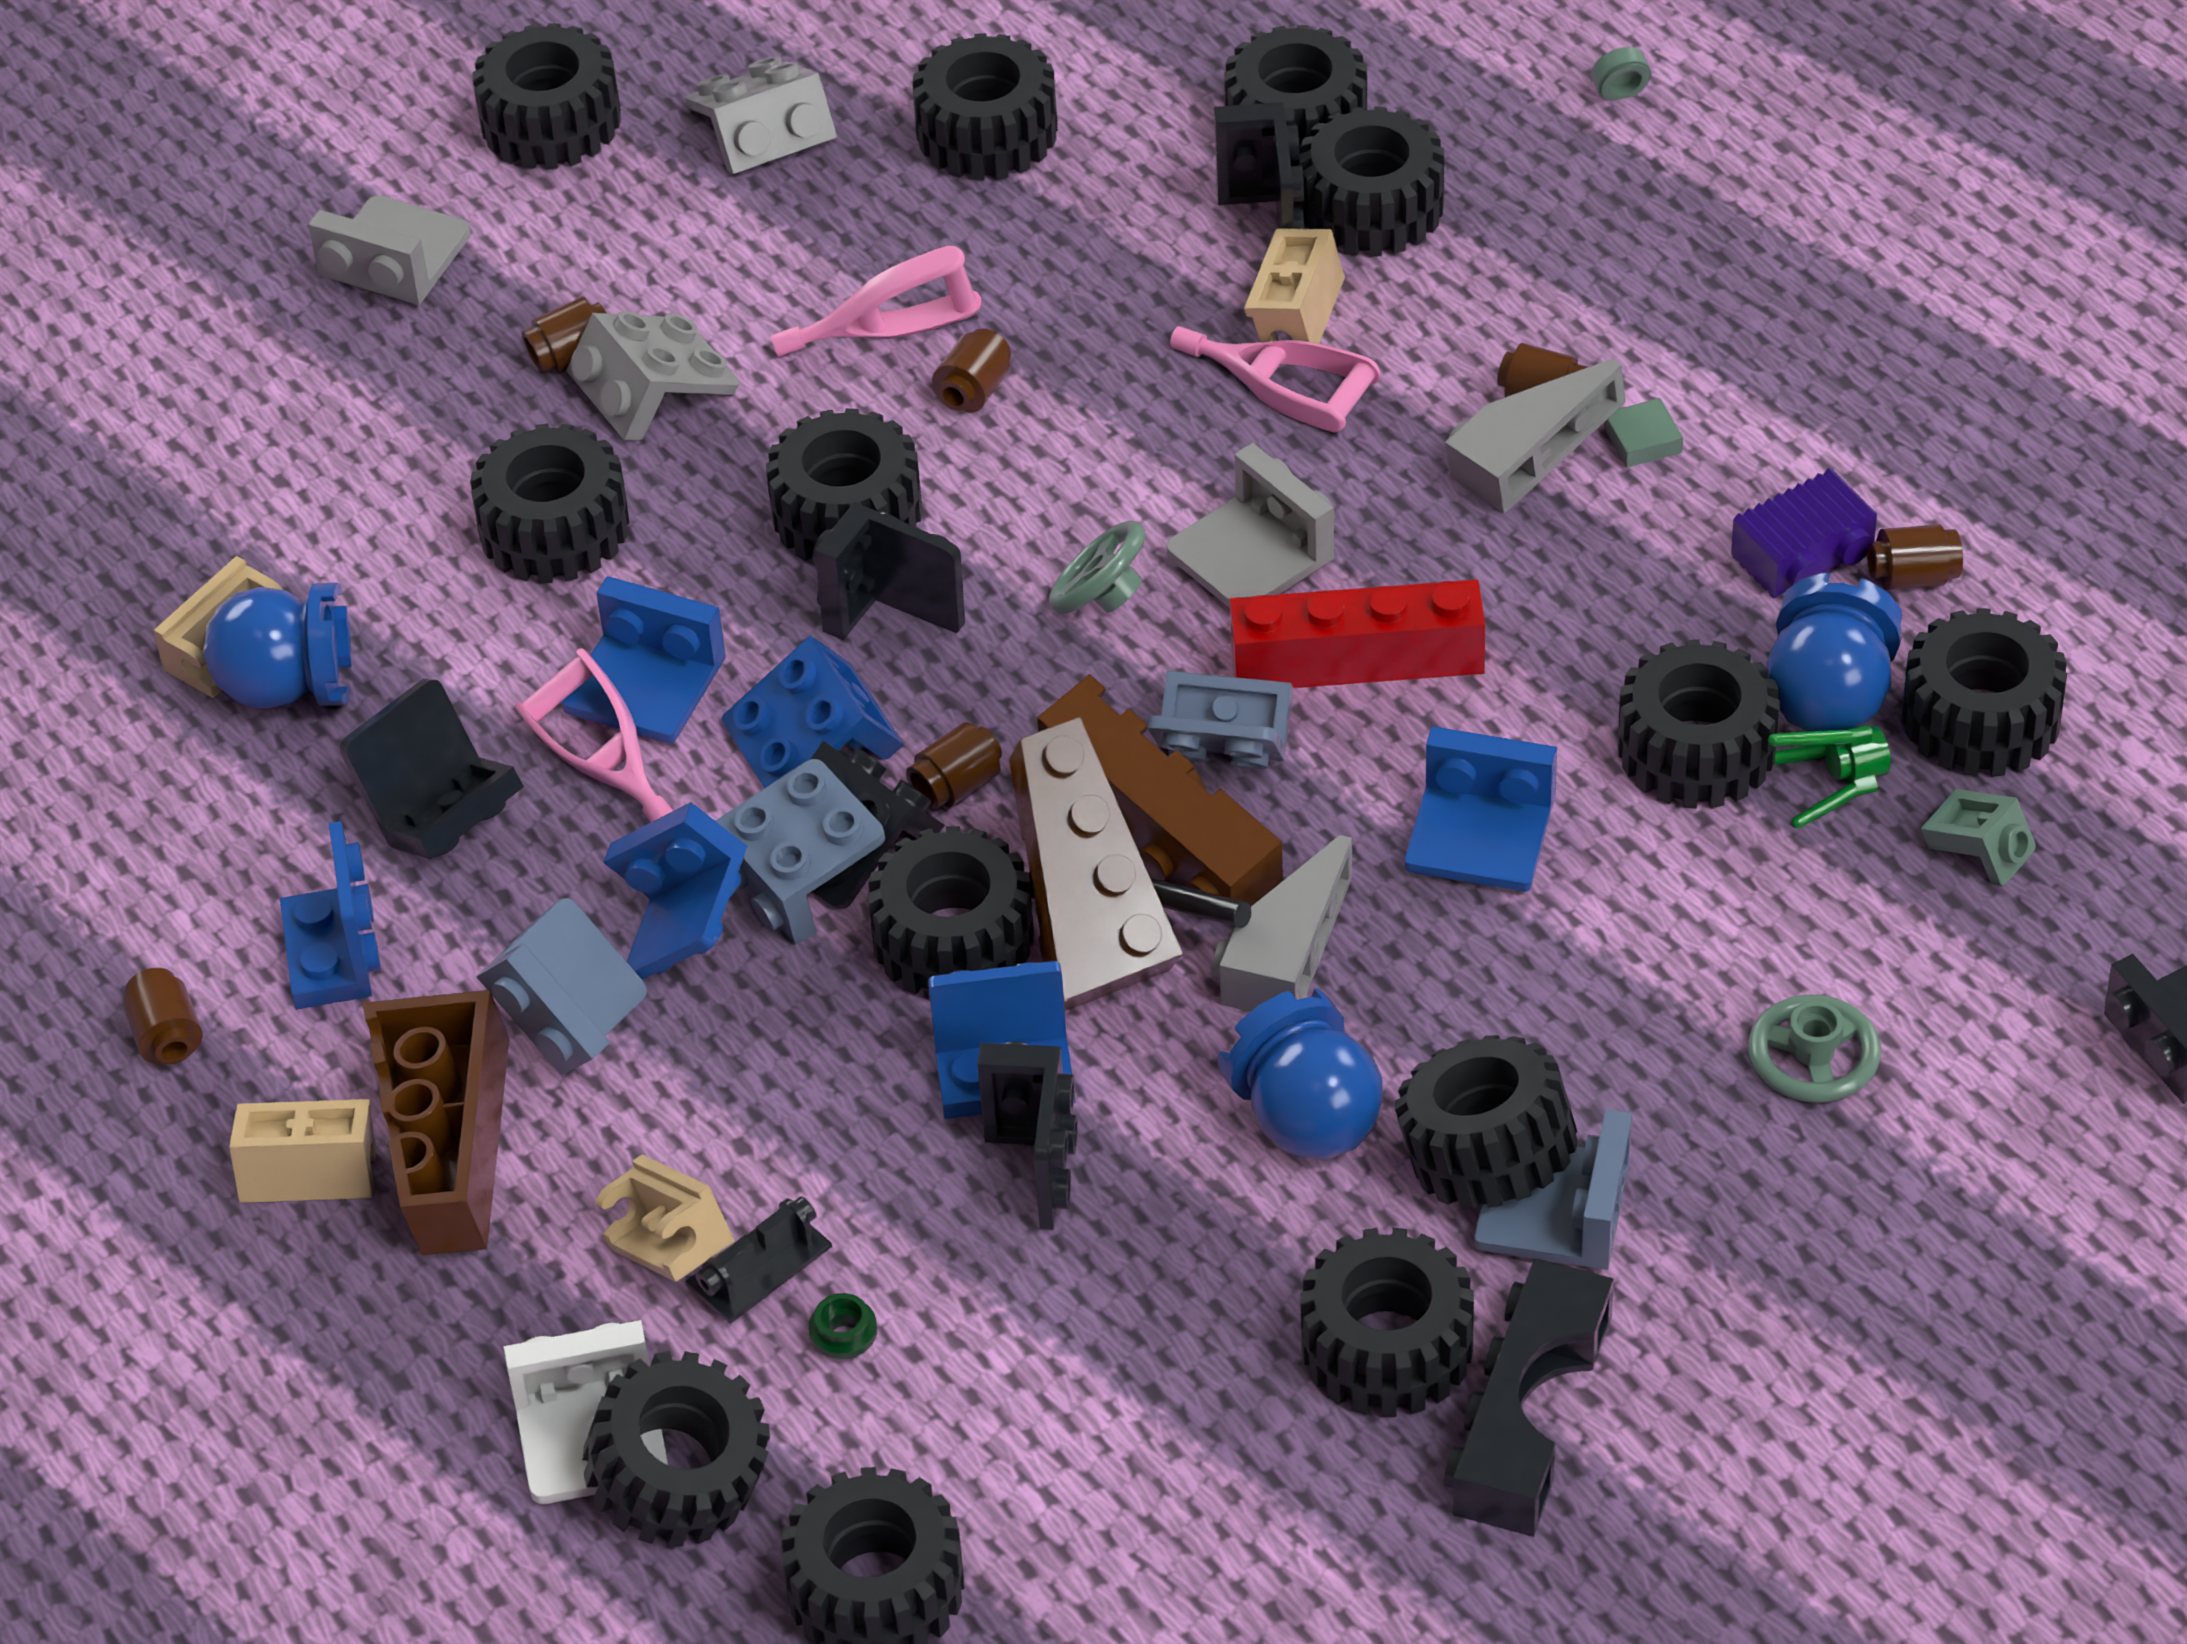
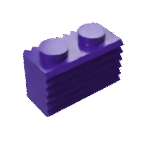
[1731,468,1877,598]

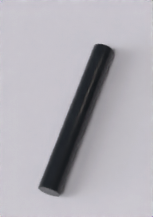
[1150,878,1252,928]

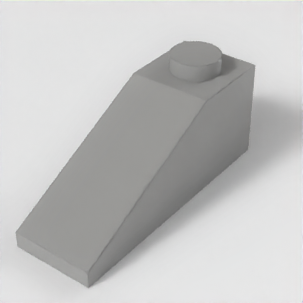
[1445,359,1626,513]
[1212,835,1352,1012]

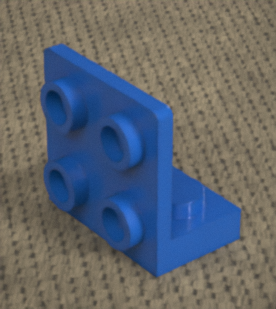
[562,576,726,743]
[722,635,904,788]
[1405,726,1557,892]
[603,802,748,979]
[280,821,381,1010]
[928,961,1076,1119]

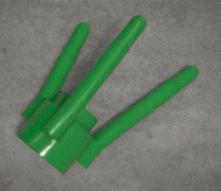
[1768,725,1891,828]

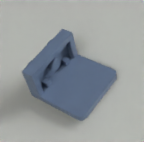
[1147,671,1293,769]
[716,759,885,945]
[476,898,647,1075]

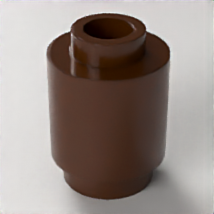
[521,296,606,374]
[932,328,1011,413]
[1497,343,1588,397]
[1867,524,1963,590]
[906,722,1002,810]
[123,968,203,1064]

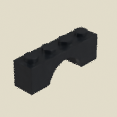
[1444,1258,1614,1537]

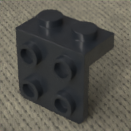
[1214,102,1304,229]
[813,502,965,640]
[340,678,524,859]
[810,741,945,909]
[2104,954,2187,1104]
[977,1042,1078,1230]

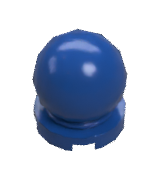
[1766,573,1903,731]
[203,582,352,709]
[1218,989,1383,1160]

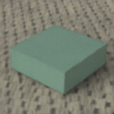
[1604,398,1683,468]

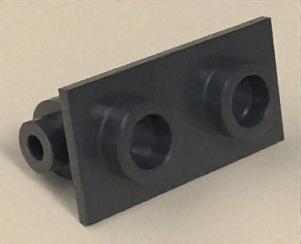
[685,1196,832,1324]

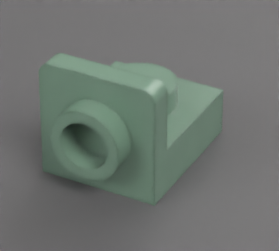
[1921,789,2036,885]

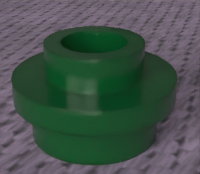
[808,1293,877,1359]

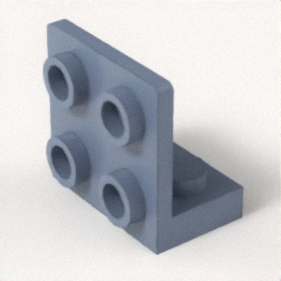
[1475,1109,1632,1270]

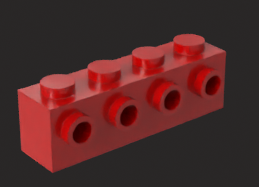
[1230,579,1485,688]

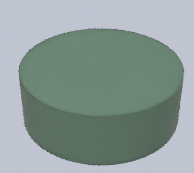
[1591,47,1651,101]

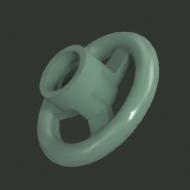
[1049,520,1145,614]
[1748,994,1881,1103]

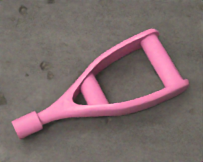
[771,245,981,357]
[1170,326,1380,432]
[515,648,674,822]

